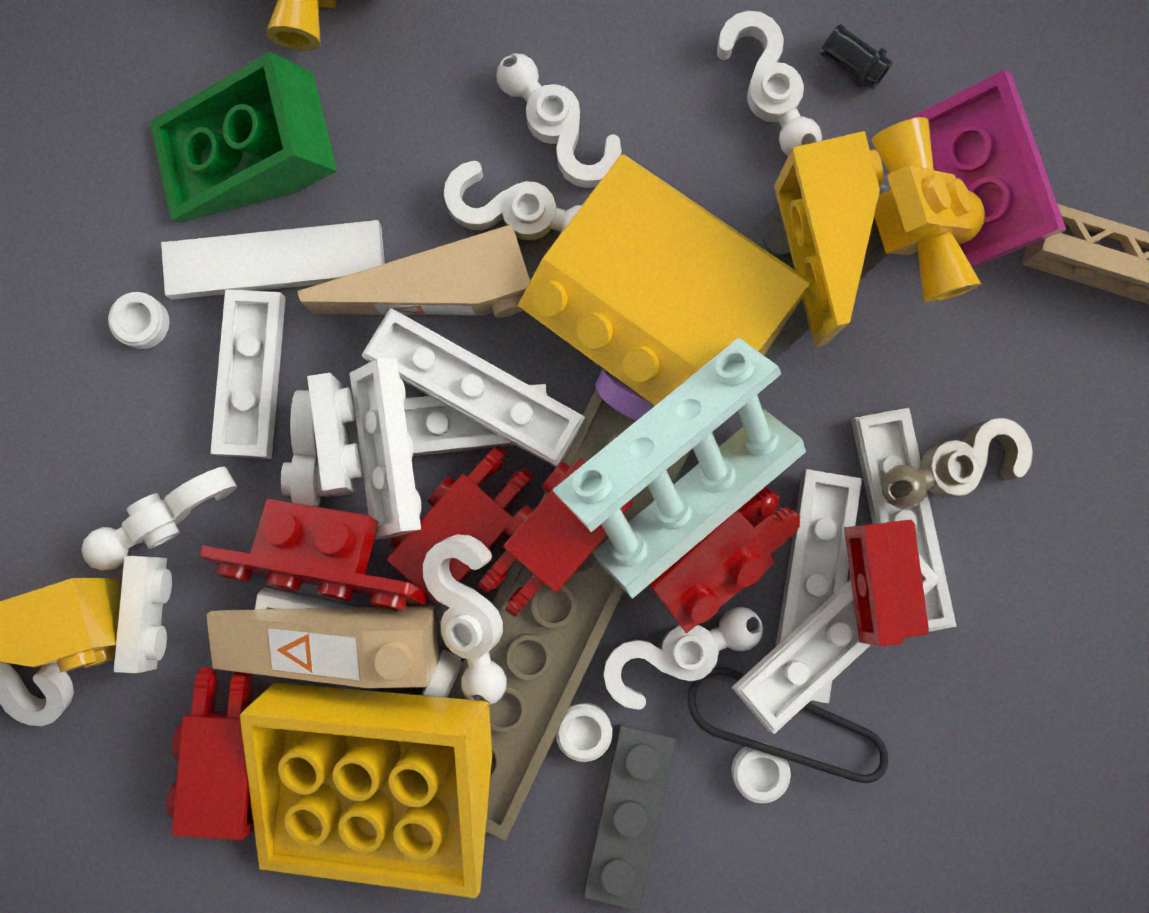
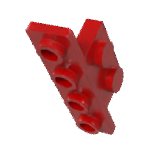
[199,499,428,612]

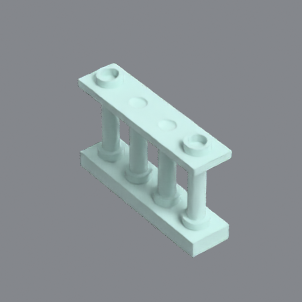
[553,337,806,599]

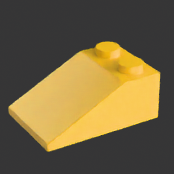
[774,131,883,348]
[0,578,121,673]

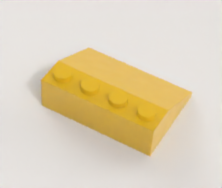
[517,155,812,406]
[240,682,492,898]

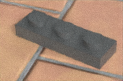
[583,724,676,911]

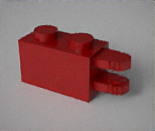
[387,445,533,606]
[478,457,634,618]
[647,486,801,634]
[167,667,254,840]

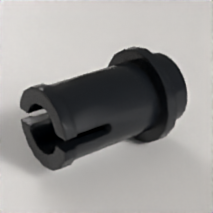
[820,24,893,90]

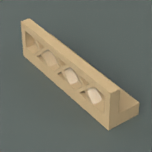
[1021,204,1149,304]

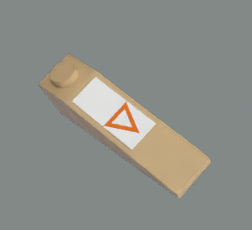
[297,224,530,318]
[206,605,440,688]

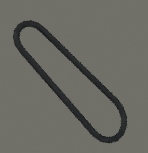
[687,666,888,784]

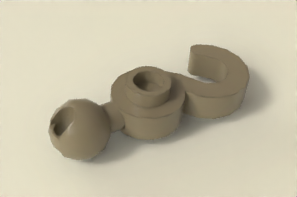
[881,418,1033,509]

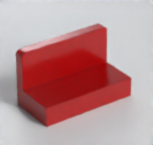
[844,520,929,647]

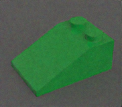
[150,51,337,222]

